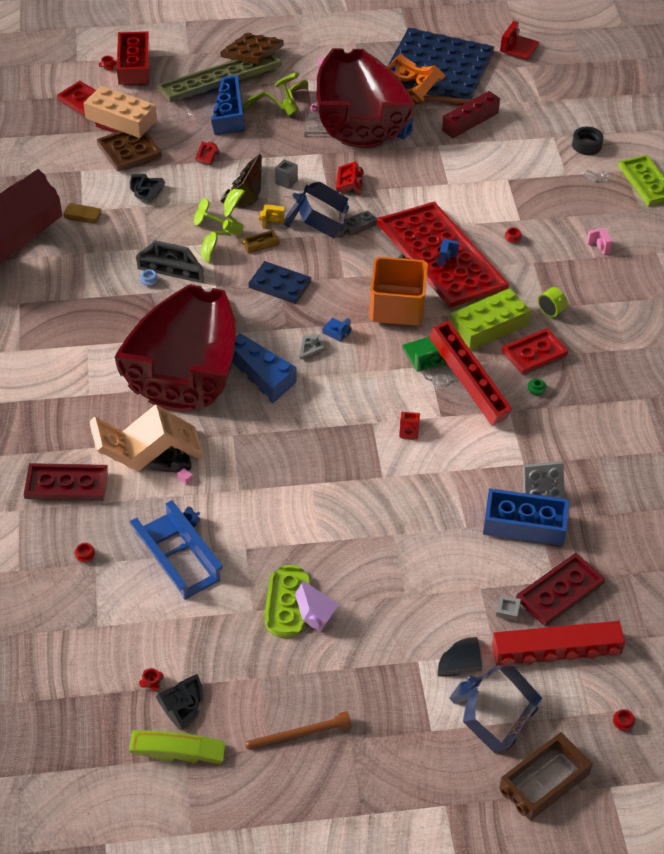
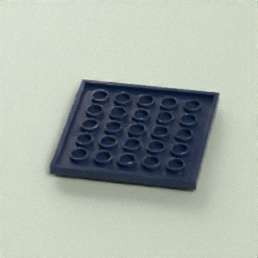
[387,28,495,99]

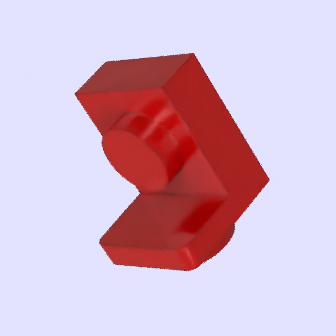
[195,141,220,165]
[399,412,420,439]

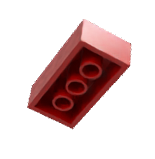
[117,31,150,85]

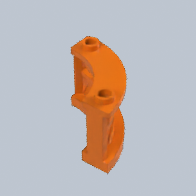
[388,53,446,104]

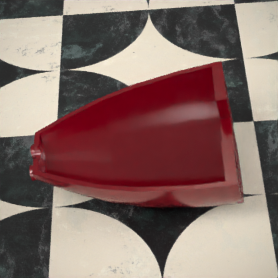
[316,48,415,148]
[115,284,236,411]

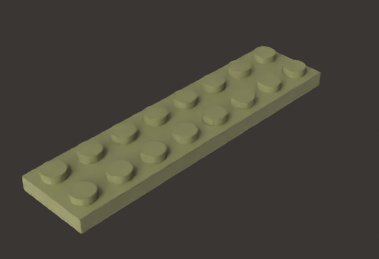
[157,54,282,103]

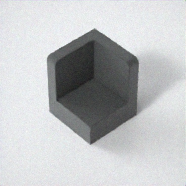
[275,159,298,189]

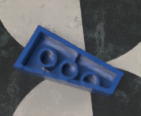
[232,333,297,404]

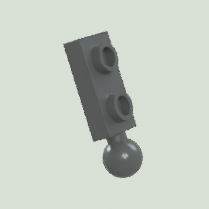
[336,211,377,238]

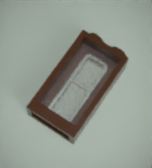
[499,732,593,821]

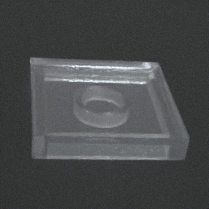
[156,99,195,130]

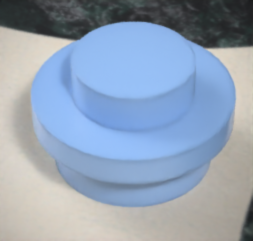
[140,270,158,286]

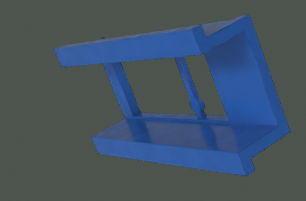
[130,500,223,600]

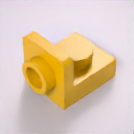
[259,204,285,228]

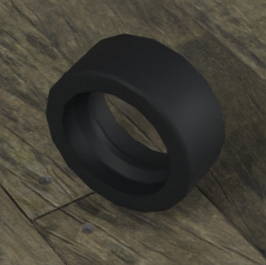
[572,126,604,155]

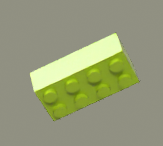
[450,288,531,350]

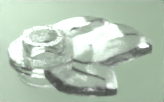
[424,365,459,390]

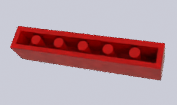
[429,320,513,426]
[492,621,625,666]

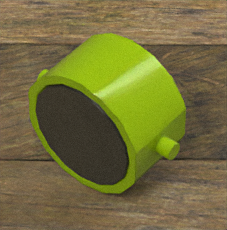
[538,287,568,317]

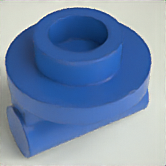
[183,507,201,528]

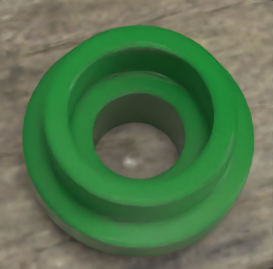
[528,379,547,396]

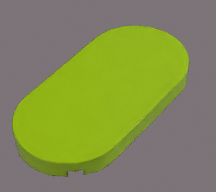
[264,565,310,638]

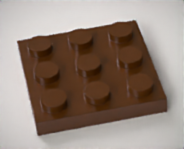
[220,33,284,64]
[97,131,162,172]

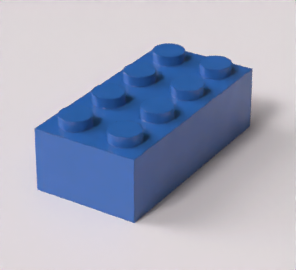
[483,488,569,546]

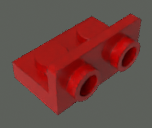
[336,161,364,195]

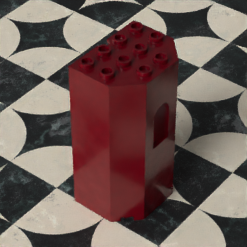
[0,168,63,263]

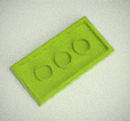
[618,154,664,207]

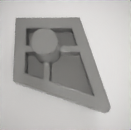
[299,334,324,359]

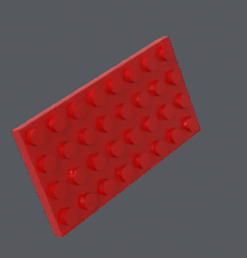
[377,201,509,308]

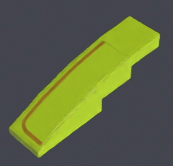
[129,730,225,765]

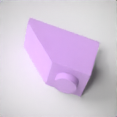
[295,581,339,632]

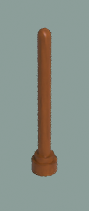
[423,95,473,105]
[245,711,352,749]

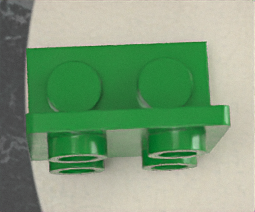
[402,336,447,372]

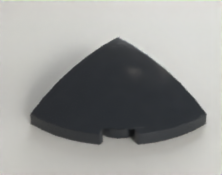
[130,174,165,202]
[149,445,192,472]
[438,637,482,676]
[156,674,203,730]

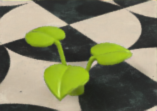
[243,72,309,116]
[194,189,245,263]

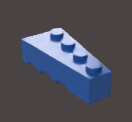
[211,75,246,135]

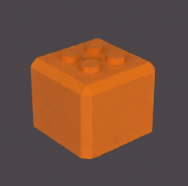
[369,257,428,326]

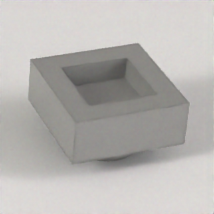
[496,595,521,621]

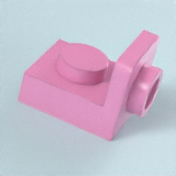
[587,228,613,255]

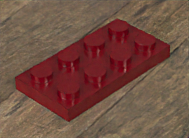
[23,463,108,501]
[516,553,605,627]

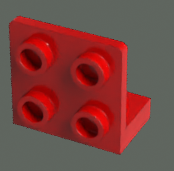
[500,20,539,60]

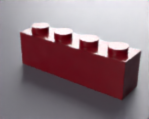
[442,91,500,139]

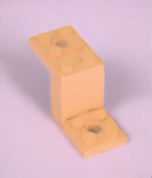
[90,405,204,472]

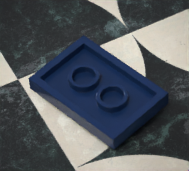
[248,261,311,304]

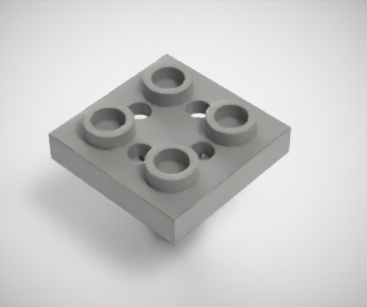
[523,461,565,499]

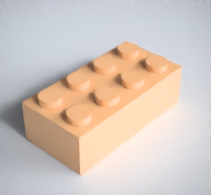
[84,86,157,138]

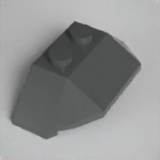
[136,240,204,284]

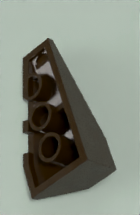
[220,154,262,207]

